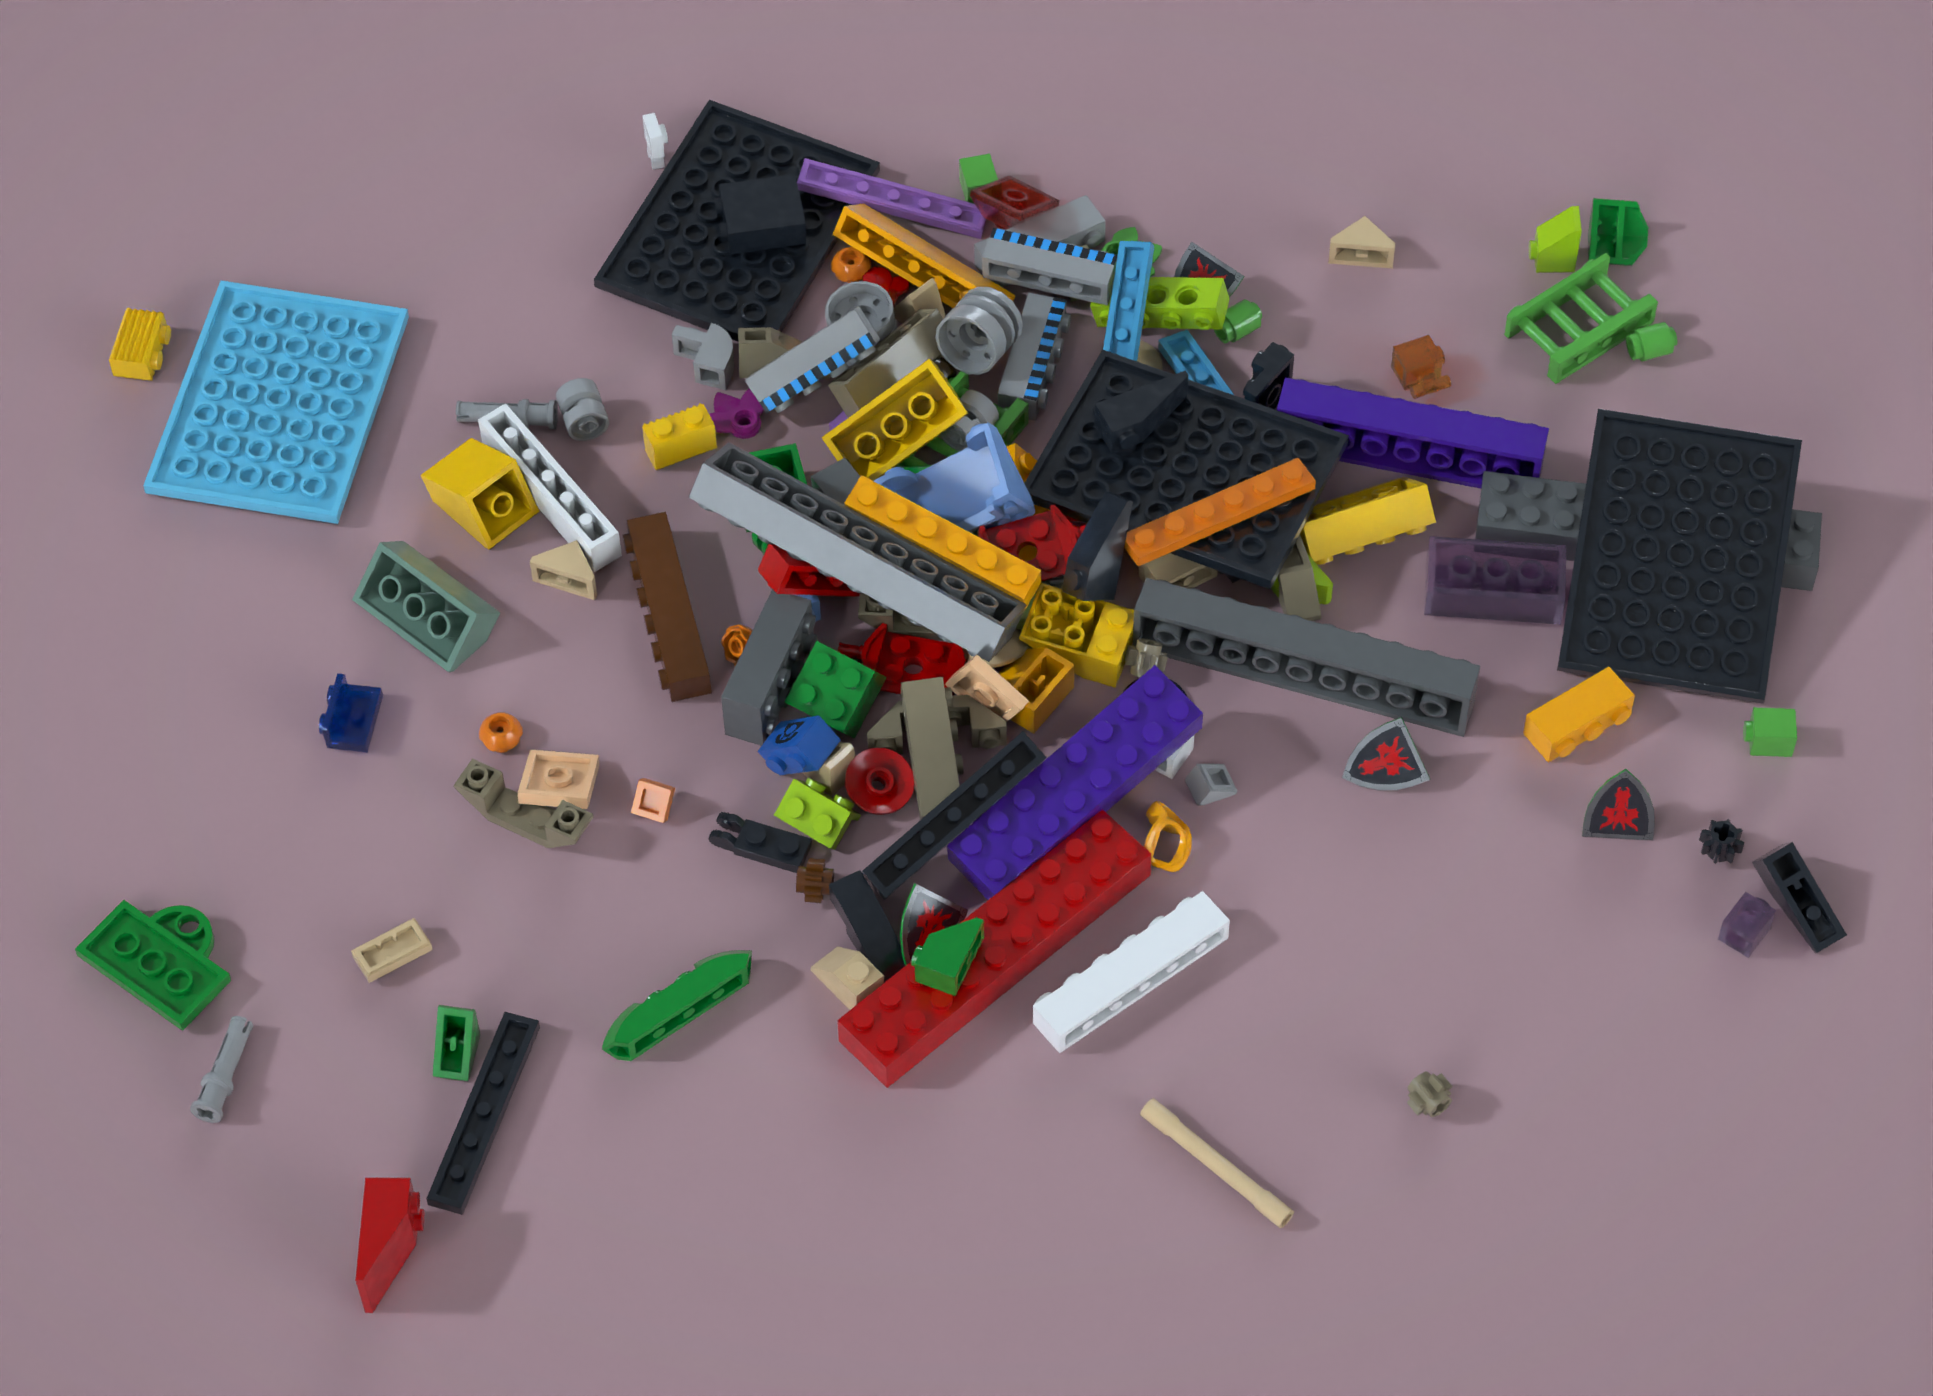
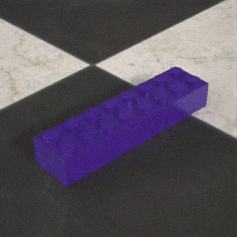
[1277,378,1549,489]
[947,665,1203,900]

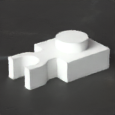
[642,113,668,170]

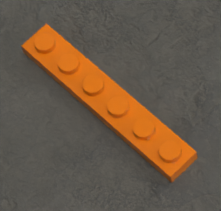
[1124,458,1316,567]

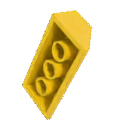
[821,359,969,481]
[1300,476,1436,565]

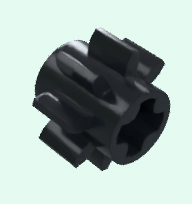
[1699,819,1744,864]

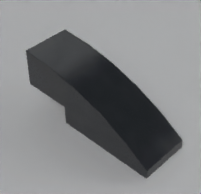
[829,870,905,983]

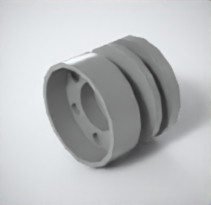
[825,281,897,366]
[935,286,1023,375]

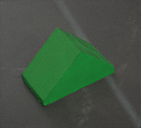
[432,1005,481,1081]

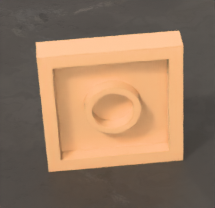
[945,655,1029,722]
[518,750,599,809]

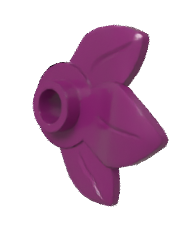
[709,388,764,439]

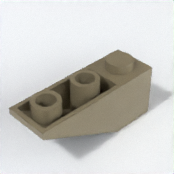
[738,327,830,379]

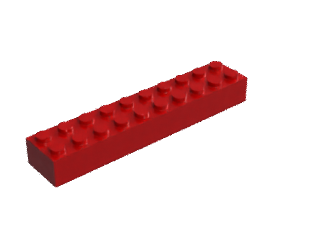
[837,809,1152,1088]

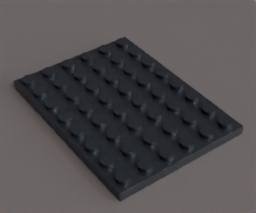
[594,99,880,342]
[1025,350,1349,589]
[1557,409,1802,704]

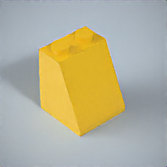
[420,438,540,550]

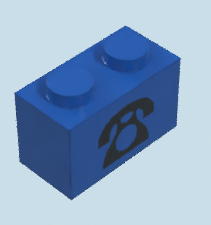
[757,716,841,775]

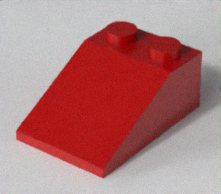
[355,1178,424,1313]

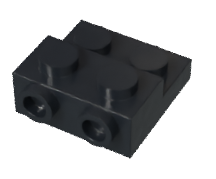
[1243,342,1294,410]

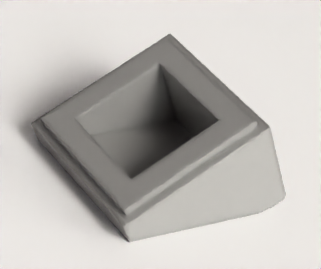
[1185,764,1238,805]

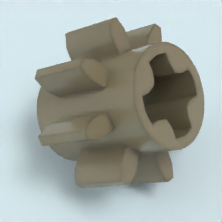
[1124,638,1168,677]
[1407,1072,1453,1117]

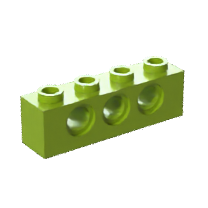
[1090,277,1230,330]

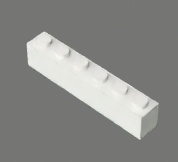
[478,404,622,572]
[1033,891,1230,1053]

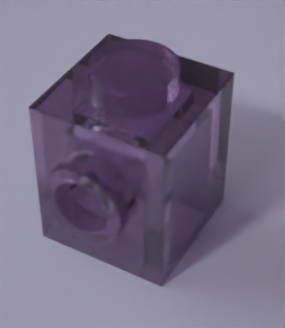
[1718,892,1776,958]

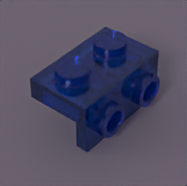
[319,673,383,753]

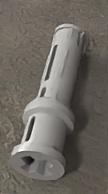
[456,399,558,429]
[190,1016,253,1123]

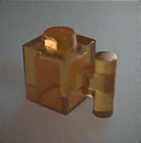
[1391,335,1452,399]

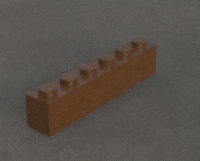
[622,512,712,702]

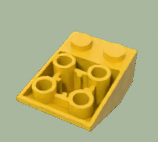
[1019,583,1134,688]

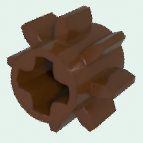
[796,858,834,903]

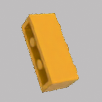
[1523,667,1635,763]

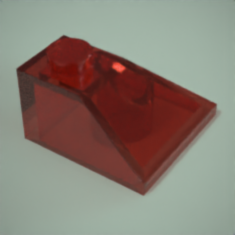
[970,175,1060,230]

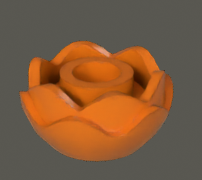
[831,247,872,283]
[721,624,753,666]
[479,712,523,753]

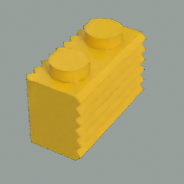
[109,307,171,381]
[642,403,717,470]

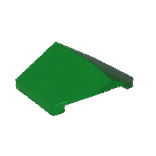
[1588,198,1649,266]

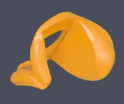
[1144,801,1192,872]

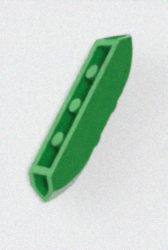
[602,950,752,1061]

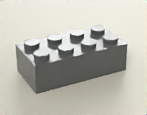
[721,589,817,746]

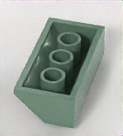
[352,541,501,672]

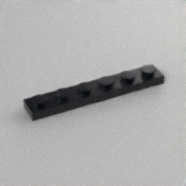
[426,1012,540,1215]

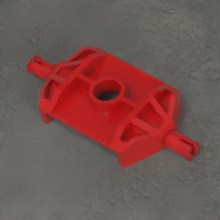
[978,504,1086,582]
[837,623,966,696]

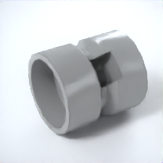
[556,378,609,441]
[940,390,999,452]

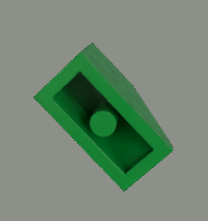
[911,917,984,996]

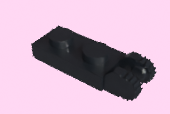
[708,812,812,873]

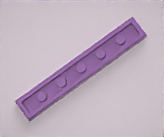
[797,158,990,239]

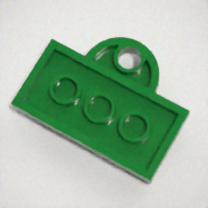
[75,900,231,1031]

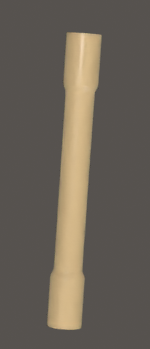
[1140,1098,1294,1228]

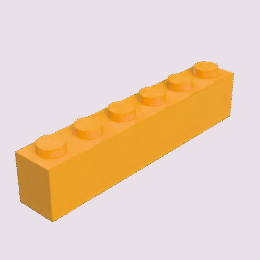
[832,203,1016,308]
[844,475,1041,611]

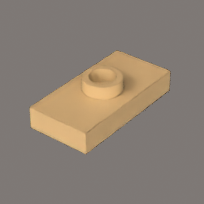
[351,918,433,983]

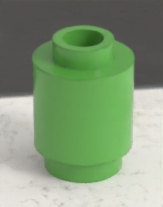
[1213,299,1262,343]
[1626,322,1678,362]

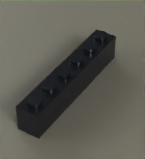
[862,731,1047,900]

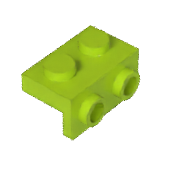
[774,777,861,850]

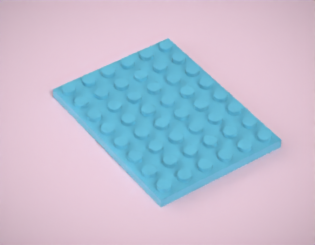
[143,280,409,524]

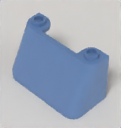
[874,422,1035,536]

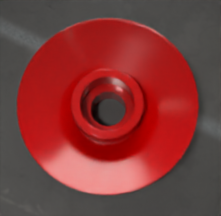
[845,747,915,815]

